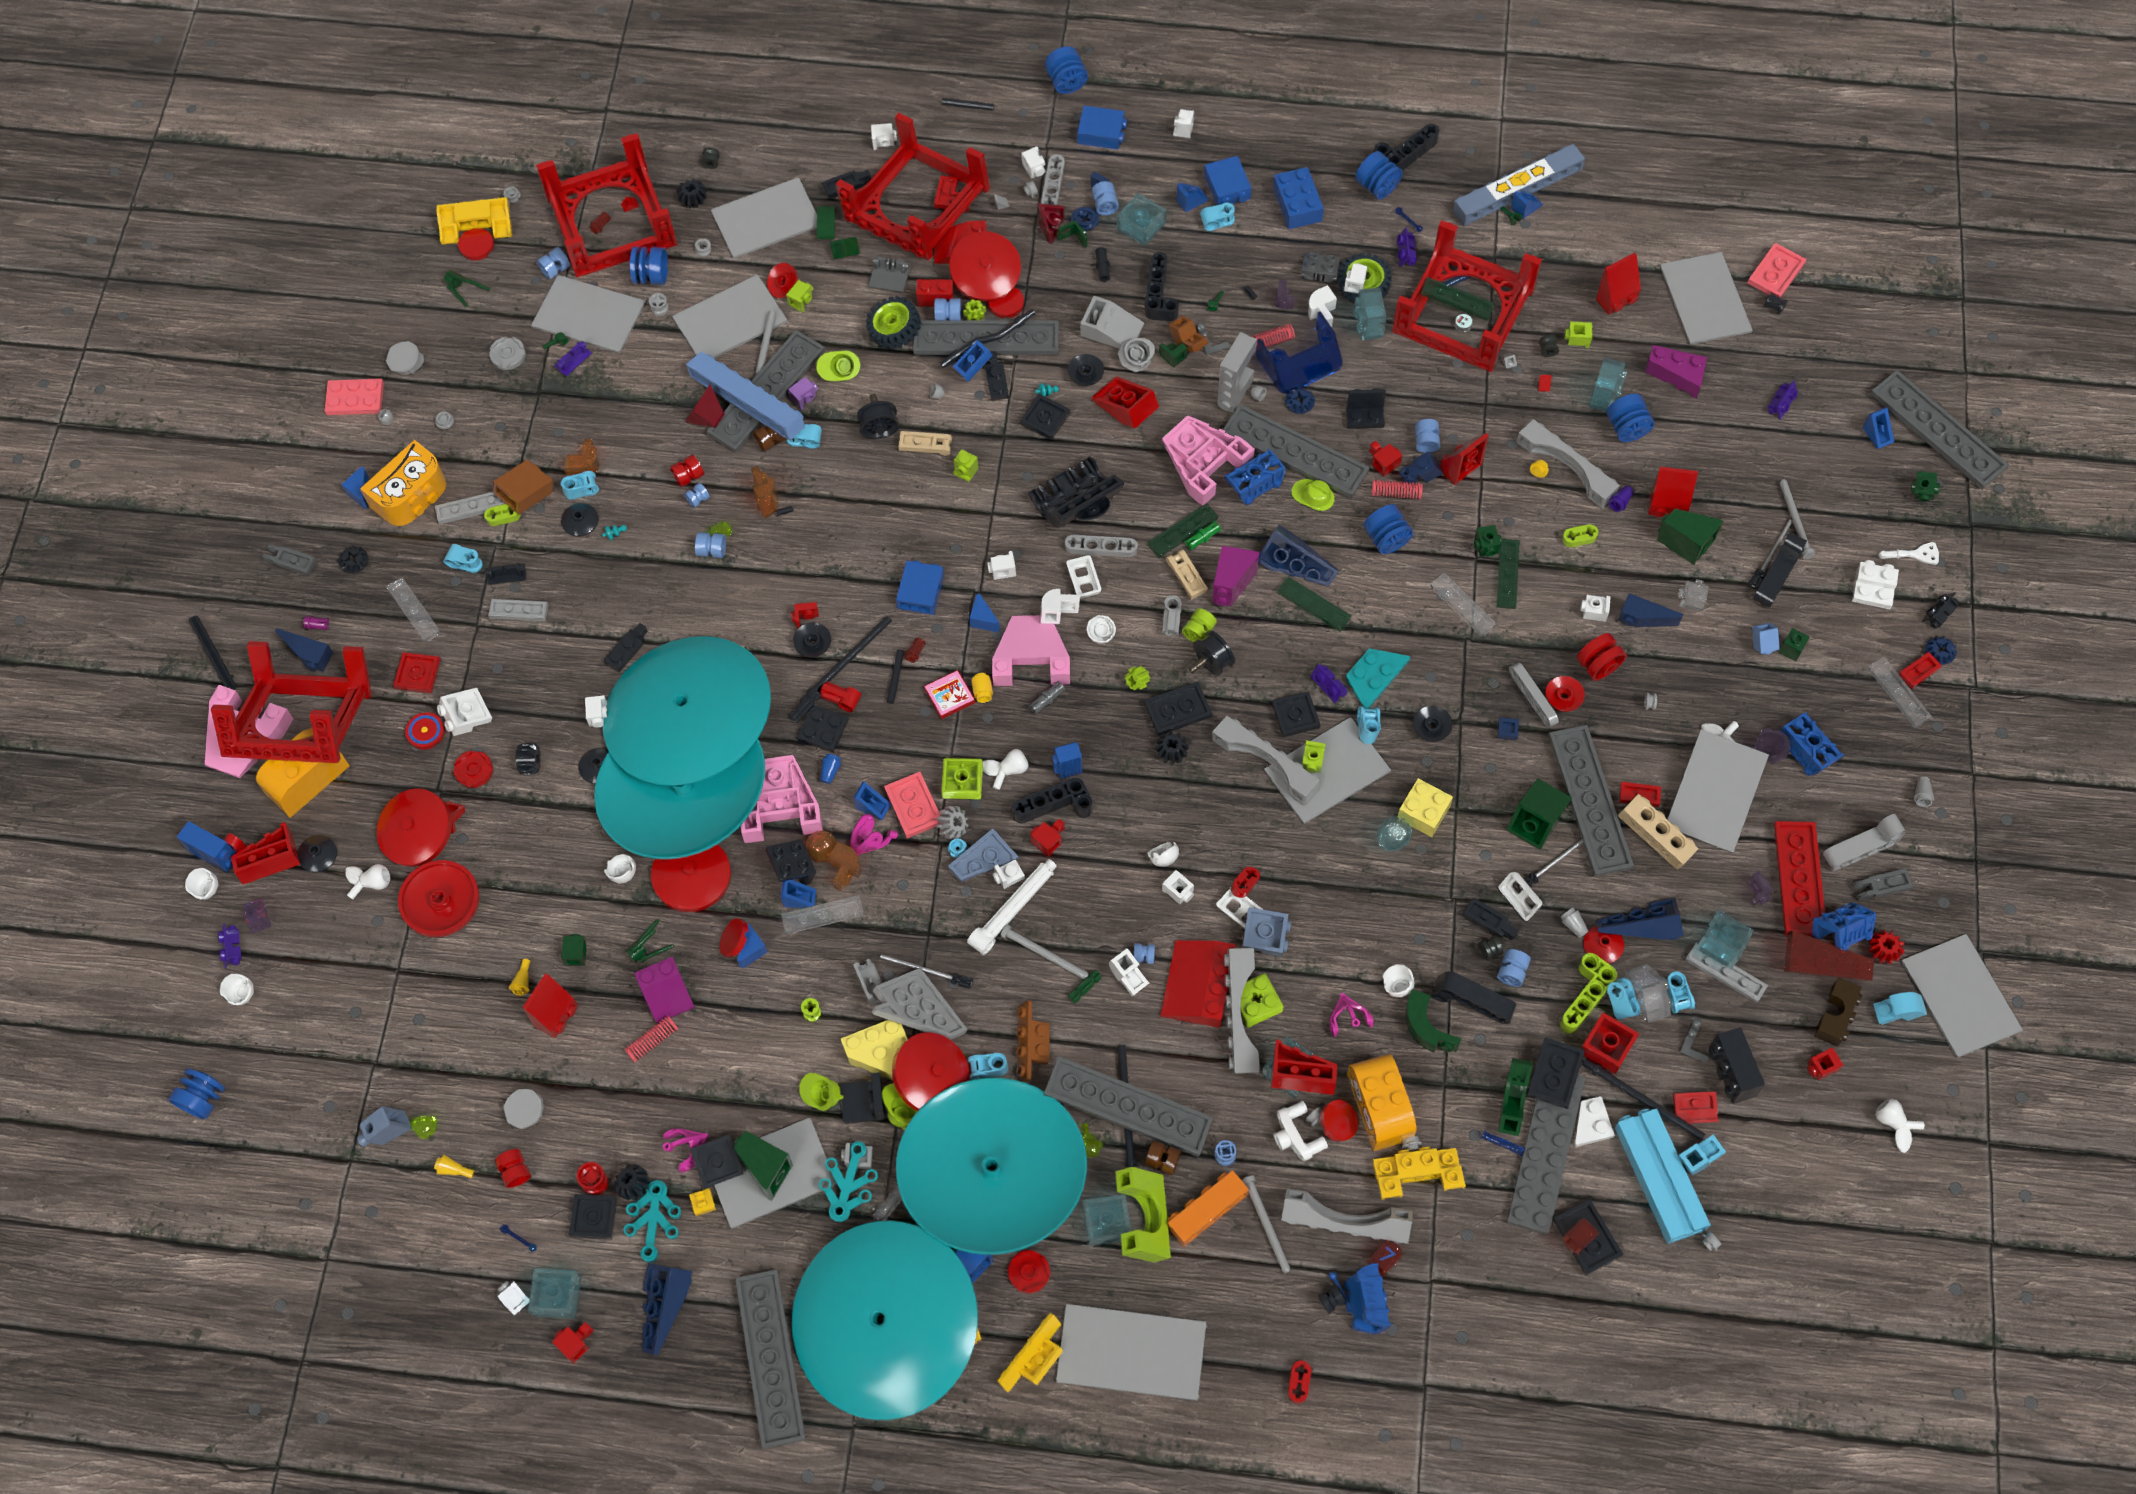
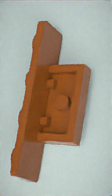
[1016,1000,1050,1083]

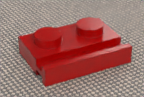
[1673,1091,1719,1123]

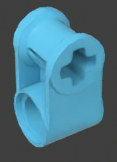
[1200,203,1235,231]
[787,424,822,448]
[561,471,599,500]
[443,544,483,573]
[1357,706,1381,744]
[1664,972,1695,1014]
[1607,978,1640,1019]
[968,1053,1008,1080]

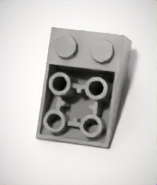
[1080,296,1144,349]

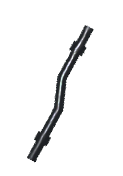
[940,309,1036,369]

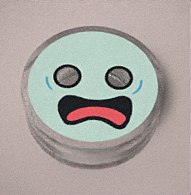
[1454,313,1473,332]

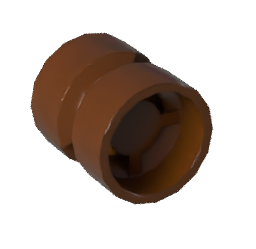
[753,426,787,452]
[1145,1140,1181,1176]

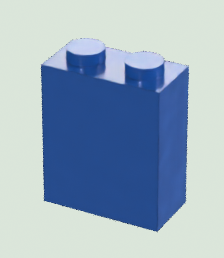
[1077,106,1127,150]
[1204,156,1252,205]
[896,561,944,615]
[177,821,236,873]

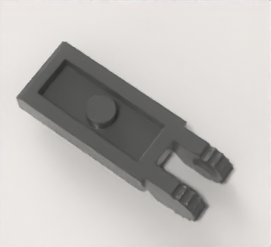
[262,544,317,576]
[1853,869,1914,901]

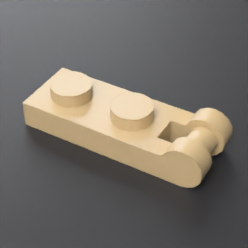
[899,431,952,456]
[1166,549,1208,600]

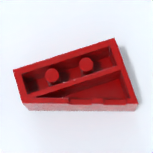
[1271,1039,1337,1095]

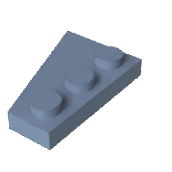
[948,828,1019,882]

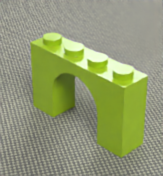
[1116,1167,1171,1263]

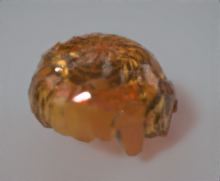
[805,831,837,863]

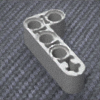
[1822,814,1906,871]

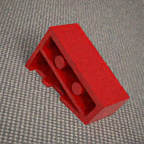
[231,822,300,885]

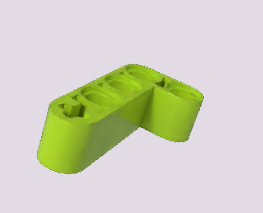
[1560,953,1617,1034]

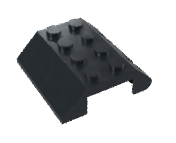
[1028,456,1124,529]

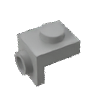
[841,1143,873,1169]

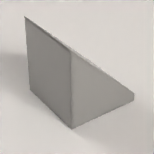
[994,194,1009,210]
[1500,353,1517,369]

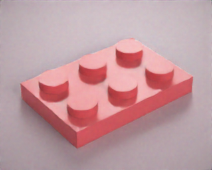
[1748,243,1807,298]
[325,379,384,415]
[884,772,940,838]

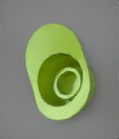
[816,351,860,381]
[1291,479,1335,511]
[799,1073,844,1111]
[882,1084,917,1130]

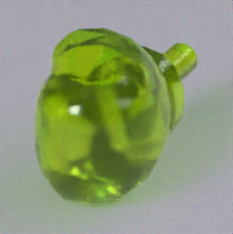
[706,521,733,537]
[409,1116,437,1139]
[1082,1123,1103,1158]

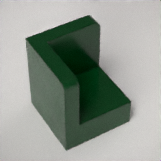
[830,237,860,260]
[1159,343,1187,368]

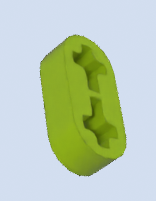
[484,504,521,526]
[1562,524,1598,547]

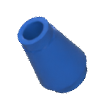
[820,754,841,784]

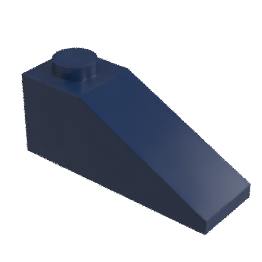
[1618,593,1683,628]
[275,628,333,672]

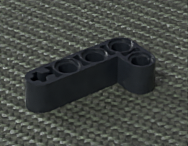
[1374,123,1439,171]
[1145,252,1179,322]
[1753,532,1807,608]
[1012,777,1093,823]
[1431,971,1516,1025]

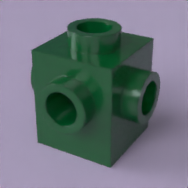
[1911,471,1940,502]
[1474,525,1503,557]

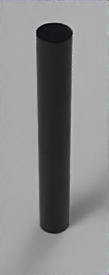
[942,98,994,111]
[887,649,904,704]

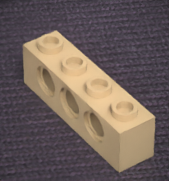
[1618,794,1699,870]

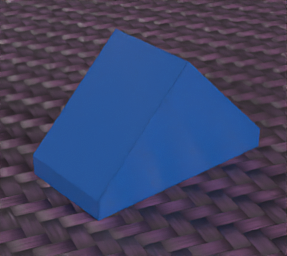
[1176,183,1209,212]
[1511,191,1543,220]
[1863,407,1894,449]
[341,467,369,508]
[970,593,1000,632]
[853,782,891,820]
[781,880,816,909]
[737,923,767,968]

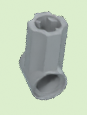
[1162,595,1182,637]

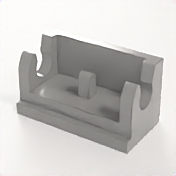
[853,959,882,1007]

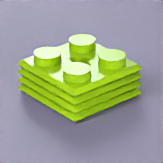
[941,758,983,799]
[1240,973,1284,1028]

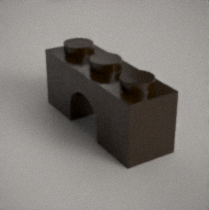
[1814,977,1863,1047]

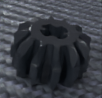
[677,178,707,209]
[1155,731,1189,765]
[515,742,541,775]
[613,1164,651,1200]

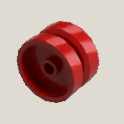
[1576,633,1627,681]

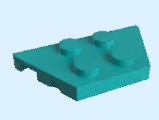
[1346,648,1411,709]

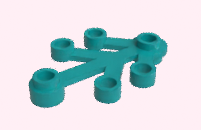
[819,1141,878,1222]
[623,1180,682,1263]

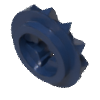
[1071,207,1099,231]
[1285,387,1315,414]
[1925,636,1958,665]

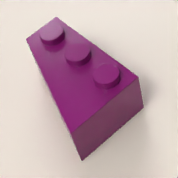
[1645,345,1707,399]

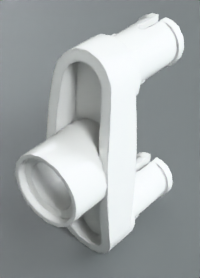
[1274,1101,1328,1161]

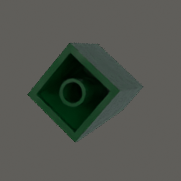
[1657,509,1723,565]
[1506,778,1572,850]
[734,1130,793,1201]

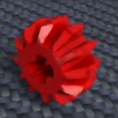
[1868,929,1904,965]

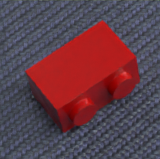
[916,279,954,307]

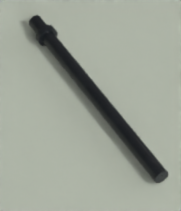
[800,616,892,702]
[1118,1045,1137,1168]
[1582,1058,1706,1141]

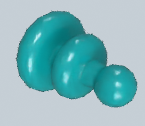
[1035,383,1059,397]
[602,525,627,541]

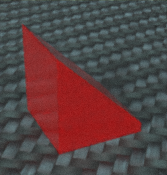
[621,196,640,212]
[1538,375,1552,392]

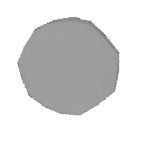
[1118,337,1155,372]
[386,341,424,375]
[503,1089,544,1129]

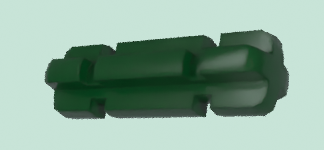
[1068,970,1102,1003]

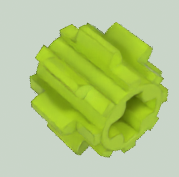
[963,299,986,320]
[1125,666,1150,690]

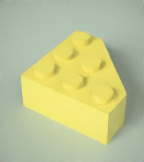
[841,1020,908,1080]

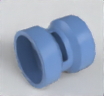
[684,483,710,508]
[1134,943,1155,964]
[1215,1140,1236,1166]

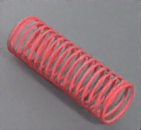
[1250,323,1295,351]
[1372,479,1423,500]
[624,1016,678,1063]

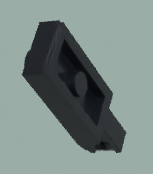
[822,170,872,199]
[986,352,1009,401]
[603,623,648,672]
[1462,898,1518,941]

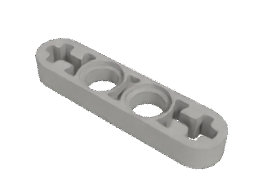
[1041,154,1065,205]
[1065,535,1138,557]
[1509,662,1559,728]

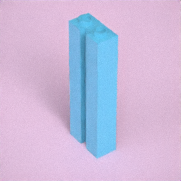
[1615,1108,1710,1244]

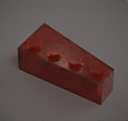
[1784,930,1874,981]

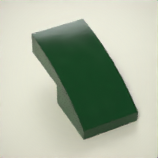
[817,206,836,239]

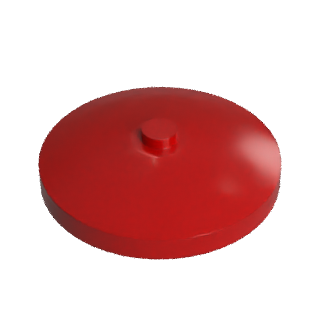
[949,231,1021,302]
[377,789,452,867]
[651,844,731,912]
[398,860,480,937]
[892,1032,970,1112]

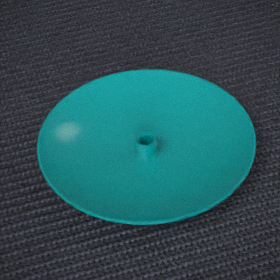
[602,636,771,786]
[595,739,766,859]
[896,1078,1087,1255]
[792,1221,978,1420]

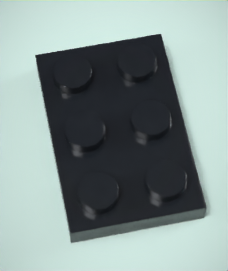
[1144,681,1212,736]
[1527,1037,1585,1109]
[1553,1199,1624,1276]

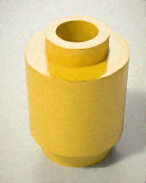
[971,673,993,703]

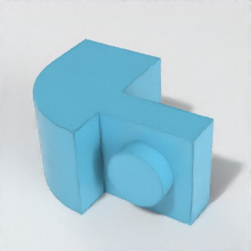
[1873,992,1927,1025]
[1679,1135,1726,1175]

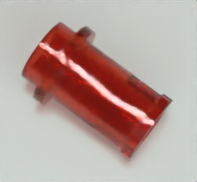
[590,211,611,234]
[905,637,926,663]

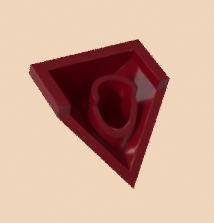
[1038,204,1065,244]
[686,384,725,428]

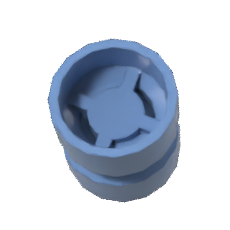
[1092,181,1119,215]
[536,247,571,280]
[935,298,961,320]
[1415,419,1440,453]
[695,532,726,558]
[1497,949,1531,987]

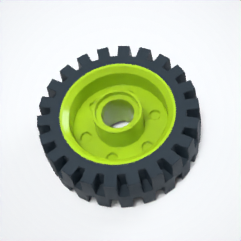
[1338,253,1392,306]
[866,296,921,350]

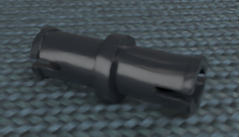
[1095,247,1110,282]

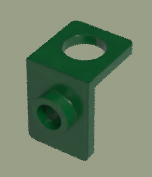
[1058,220,1087,248]

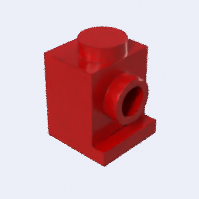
[1807,1047,1844,1081]

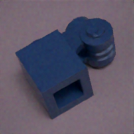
[1399,452,1443,485]

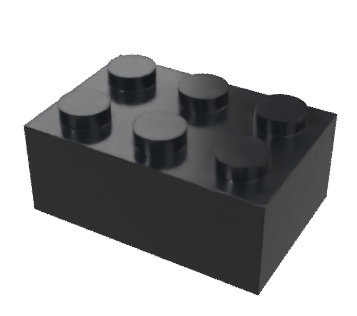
[1709,1027,1765,1104]

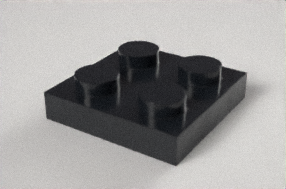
[1020,394,1070,440]
[1272,691,1321,737]
[797,705,849,753]
[690,1134,744,1189]
[569,1194,618,1240]

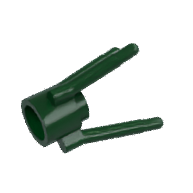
[444,270,490,307]
[626,919,674,963]

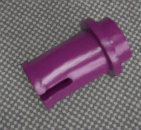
[303,615,329,630]

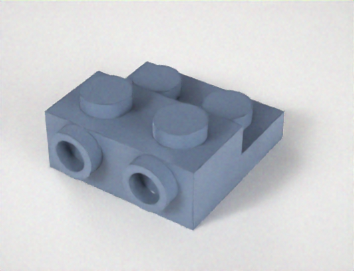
[1242,907,1291,957]

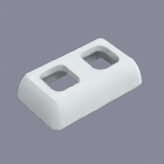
[1066,555,1101,599]
[1498,872,1543,921]
[1217,888,1263,929]

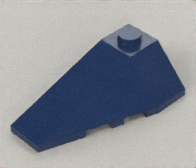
[1259,525,1339,586]
[1596,898,1684,940]
[642,1263,692,1355]

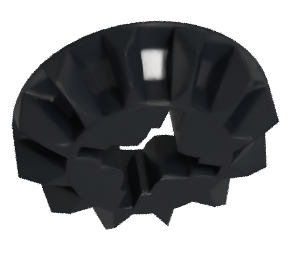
[338,545,369,573]

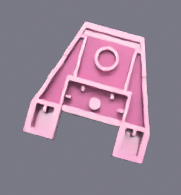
[1162,416,1255,506]
[992,615,1070,686]
[205,685,293,778]
[741,755,823,843]

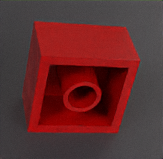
[1581,1013,1639,1075]

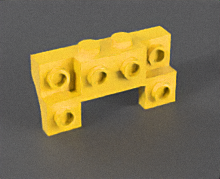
[437,197,512,245]
[1372,1147,1465,1200]

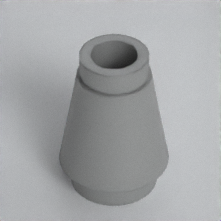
[1914,777,1934,807]
[1560,908,1589,938]

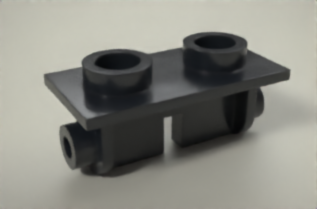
[485,563,526,585]
[1922,592,1959,629]

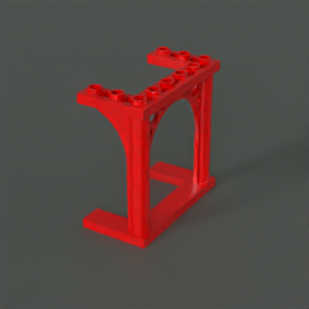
[836,113,990,261]
[536,133,677,278]
[1392,220,1542,372]
[211,641,372,763]

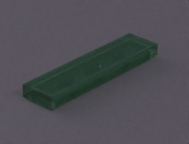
[1420,277,1494,320]
[1148,503,1218,558]
[1496,539,1520,609]
[1277,577,1352,632]

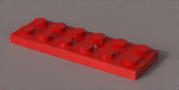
[1774,821,1825,936]

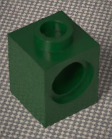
[1779,628,1810,662]
[561,934,587,966]

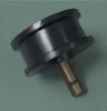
[857,394,900,439]
[1188,630,1235,676]

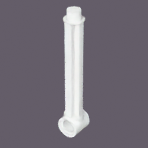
[967,859,1057,955]

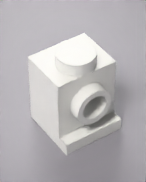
[1173,109,1194,138]
[871,123,897,150]
[1022,147,1045,179]
[1344,264,1367,294]
[987,551,1016,580]
[1580,595,1610,622]
[585,695,607,727]
[1162,870,1194,904]

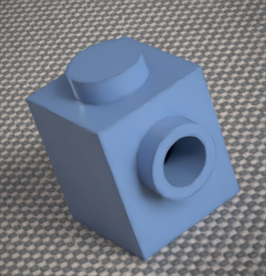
[1752,623,1780,655]

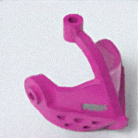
[850,814,898,857]
[1329,993,1374,1037]
[663,1128,709,1173]

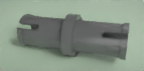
[1028,681,1065,714]

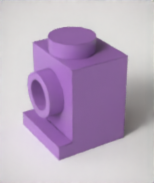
[788,377,818,411]

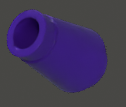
[1609,486,1633,512]

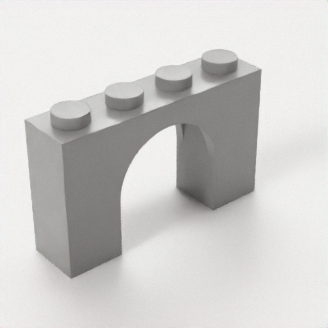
[1217,332,1257,413]

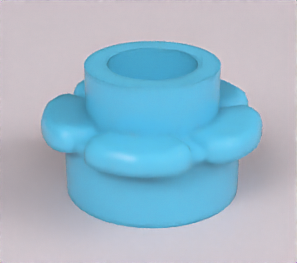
[948,839,967,858]

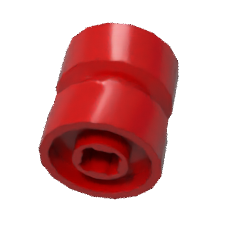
[670,454,705,488]
[495,1149,531,1188]
[576,1162,609,1195]

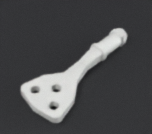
[1878,542,1939,565]

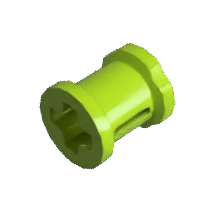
[801,998,821,1022]

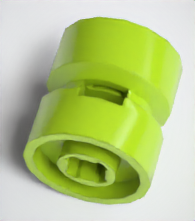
[1182,608,1217,642]

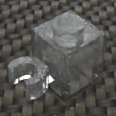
[1678,579,1709,612]

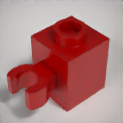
[1369,441,1402,477]
[1030,819,1065,857]
[552,1322,594,1364]

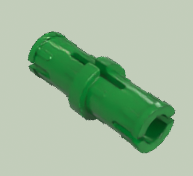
[1185,521,1221,551]

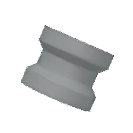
[649,293,669,316]

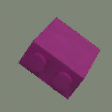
[1212,546,1259,606]
[634,957,695,1024]

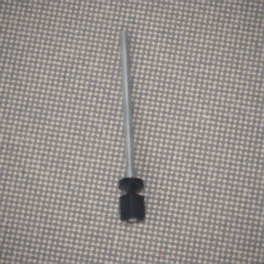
[1748,519,1793,589]
[1517,839,1583,891]
[880,954,973,989]

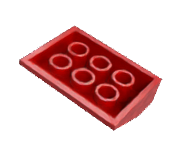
[1160,940,1236,1028]

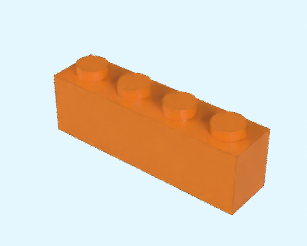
[1168,1170,1249,1247]

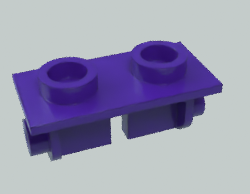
[1396,227,1417,267]
[554,341,592,377]
[1767,381,1798,420]
[1310,664,1348,704]
[218,923,242,968]

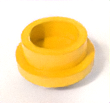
[1530,460,1549,478]

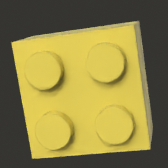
[1397,778,1453,837]

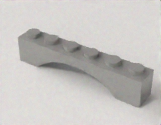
[1517,419,1620,509]
[1212,716,1320,805]
[1224,948,1260,1074]
[1281,1188,1413,1244]

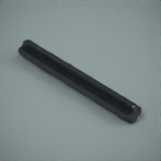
[189,615,237,690]

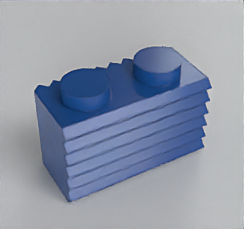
[953,340,993,382]
[1052,742,1082,779]

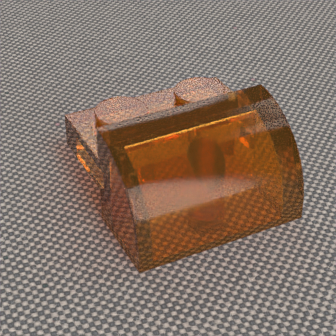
[751,465,779,519]

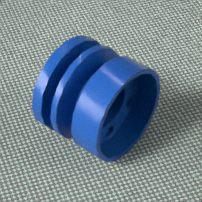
[1044,46,1088,94]
[1355,151,1403,199]
[630,246,668,285]
[1606,394,1655,442]
[1363,504,1414,554]
[168,1068,225,1120]

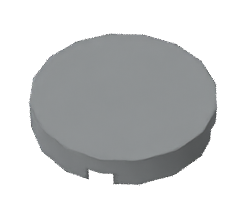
[489,337,526,370]

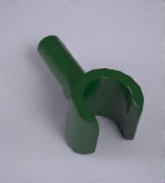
[1500,206,1522,226]
[1207,291,1224,311]
[542,332,569,349]

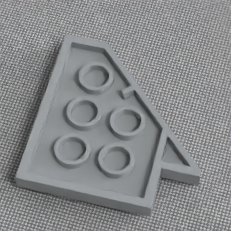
[872,968,968,1040]

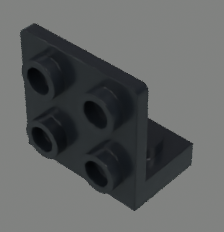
[1346,388,1386,429]
[765,839,816,885]
[840,1072,885,1124]

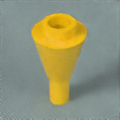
[509,959,530,996]
[434,1154,475,1178]

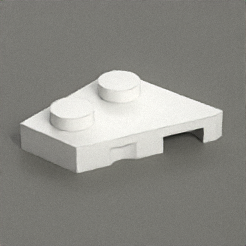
[1574,1096,1615,1147]

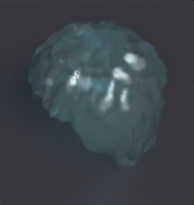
[1377,817,1412,852]

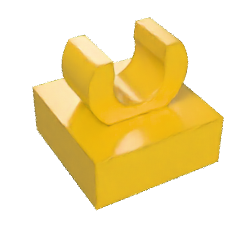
[689,1188,716,1216]

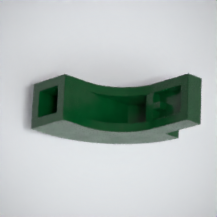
[1405,989,1461,1053]
[1498,1058,1533,1136]

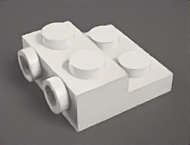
[1852,560,1899,609]
[437,688,492,736]

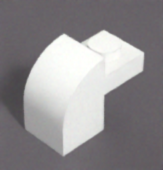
[1308,285,1337,330]
[1040,589,1080,624]
[1109,949,1149,996]

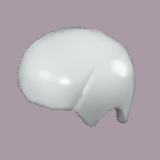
[1086,615,1116,644]
[1147,842,1179,867]
[604,854,636,884]
[185,868,219,900]
[1383,964,1415,997]
[220,974,254,1006]

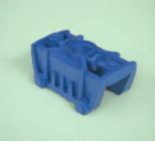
[1224,449,1285,505]
[1780,712,1844,776]
[1812,902,1876,951]
[1343,1263,1391,1334]

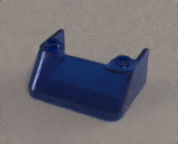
[1256,311,1343,394]

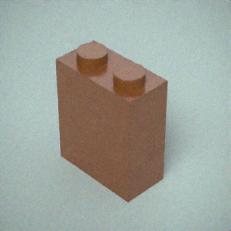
[493,459,553,515]

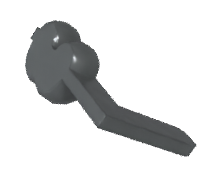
[1196,322,1230,355]
[1680,1017,1709,1063]

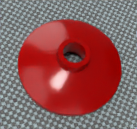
[767,263,798,298]
[1545,676,1585,712]
[1583,926,1624,964]

